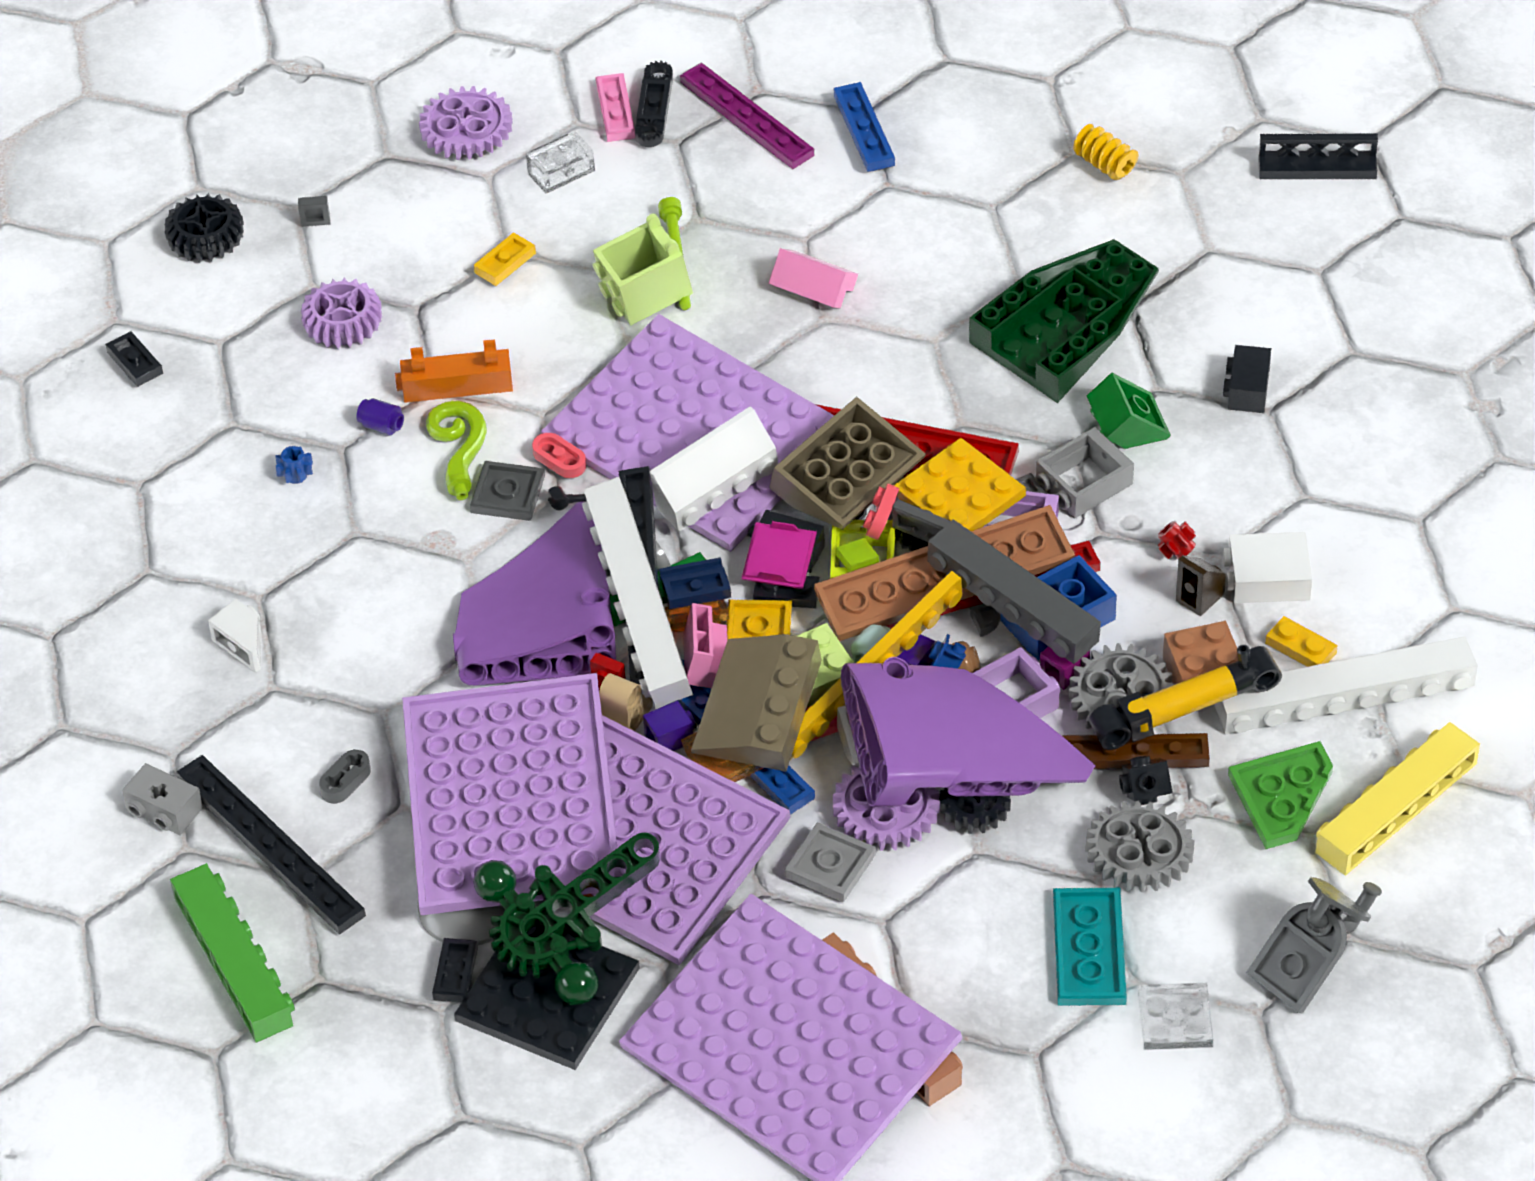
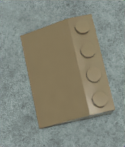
[769,396,926,530]
[691,634,822,772]

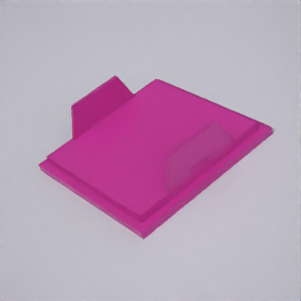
[741,521,817,589]

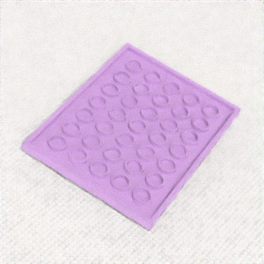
[541,314,834,552]
[402,673,621,916]
[590,715,791,966]
[619,894,962,1181]

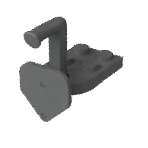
[1246,877,1382,1013]

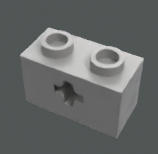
[122,763,203,835]

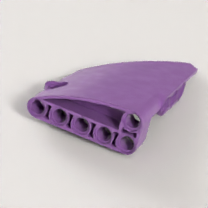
[841,657,1095,807]

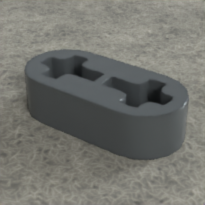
[319,749,371,804]

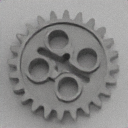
[1069,643,1174,729]
[1085,801,1195,892]

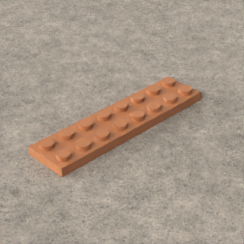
[814,505,1075,641]

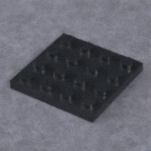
[454,927,640,1070]

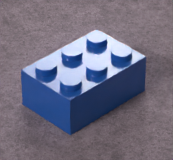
[1000,555,1117,661]

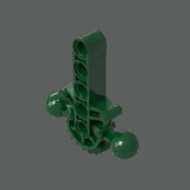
[473,832,660,1005]

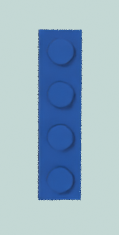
[833,82,895,172]

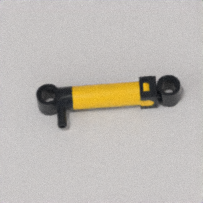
[1089,645,1282,750]

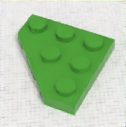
[1228,741,1333,849]

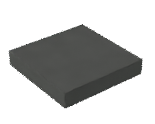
[470,461,545,521]

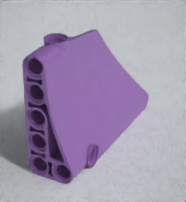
[453,502,616,686]

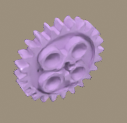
[419,86,513,160]
[833,766,940,851]

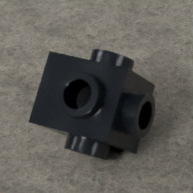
[1119,755,1173,805]

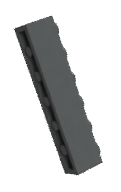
[927,519,1101,664]

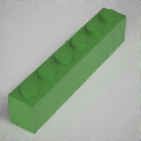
[170,863,295,1043]

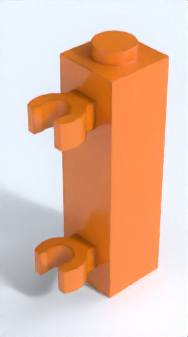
[395,339,513,403]

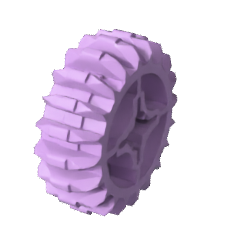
[301,277,382,349]

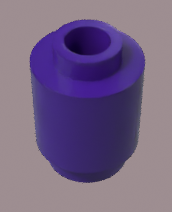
[356,398,404,435]

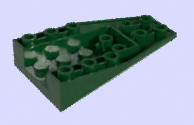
[969,239,1159,403]

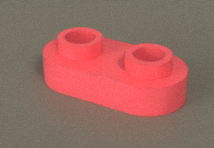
[532,433,586,478]
[863,483,899,540]

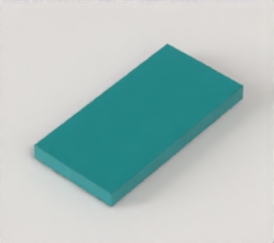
[1053,887,1127,1006]

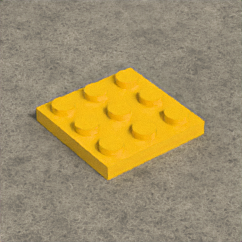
[894,438,1026,531]

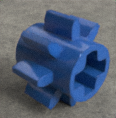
[275,446,313,484]

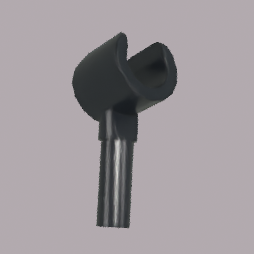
[548,486,587,511]

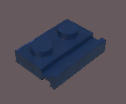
[659,557,731,609]

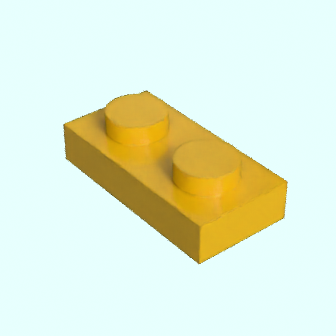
[474,232,536,286]
[1265,616,1338,667]

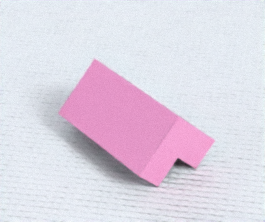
[768,248,858,308]
[683,603,727,688]

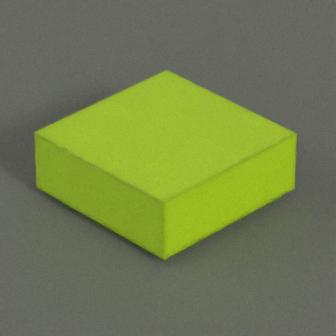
[836,538,879,572]

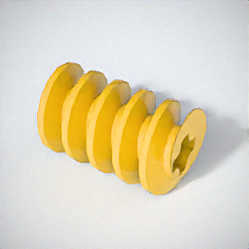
[1073,124,1139,180]

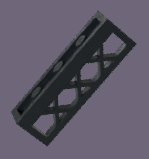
[1258,133,1378,179]

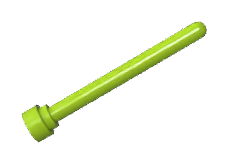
[658,197,691,310]

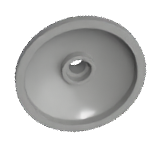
[418,901,505,945]

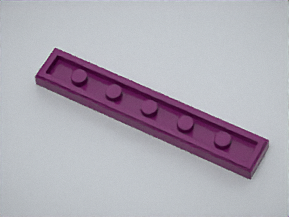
[680,62,815,169]

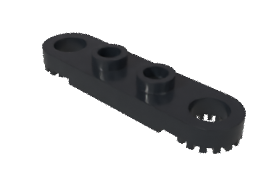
[635,60,673,147]

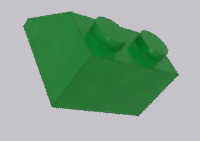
[1086,372,1171,449]

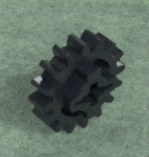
[939,787,1011,834]

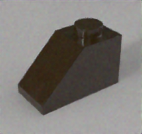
[1176,556,1226,617]

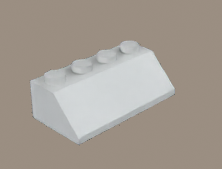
[650,406,778,532]

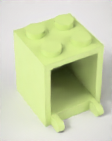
[593,214,693,326]

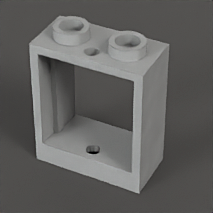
[1035,427,1134,518]

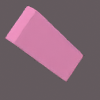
[595,73,635,142]

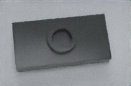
[892,499,951,542]

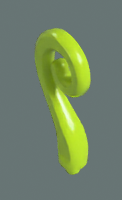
[426,401,487,500]

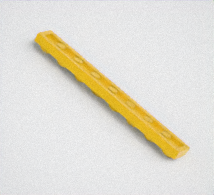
[790,571,962,760]

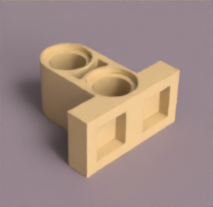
[599,673,653,731]

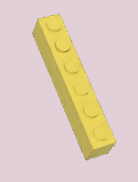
[1315,722,1480,876]

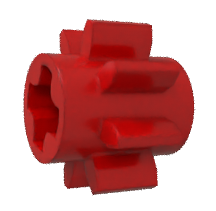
[1157,521,1196,559]

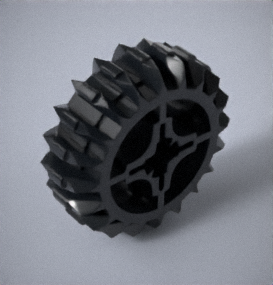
[164,193,244,263]

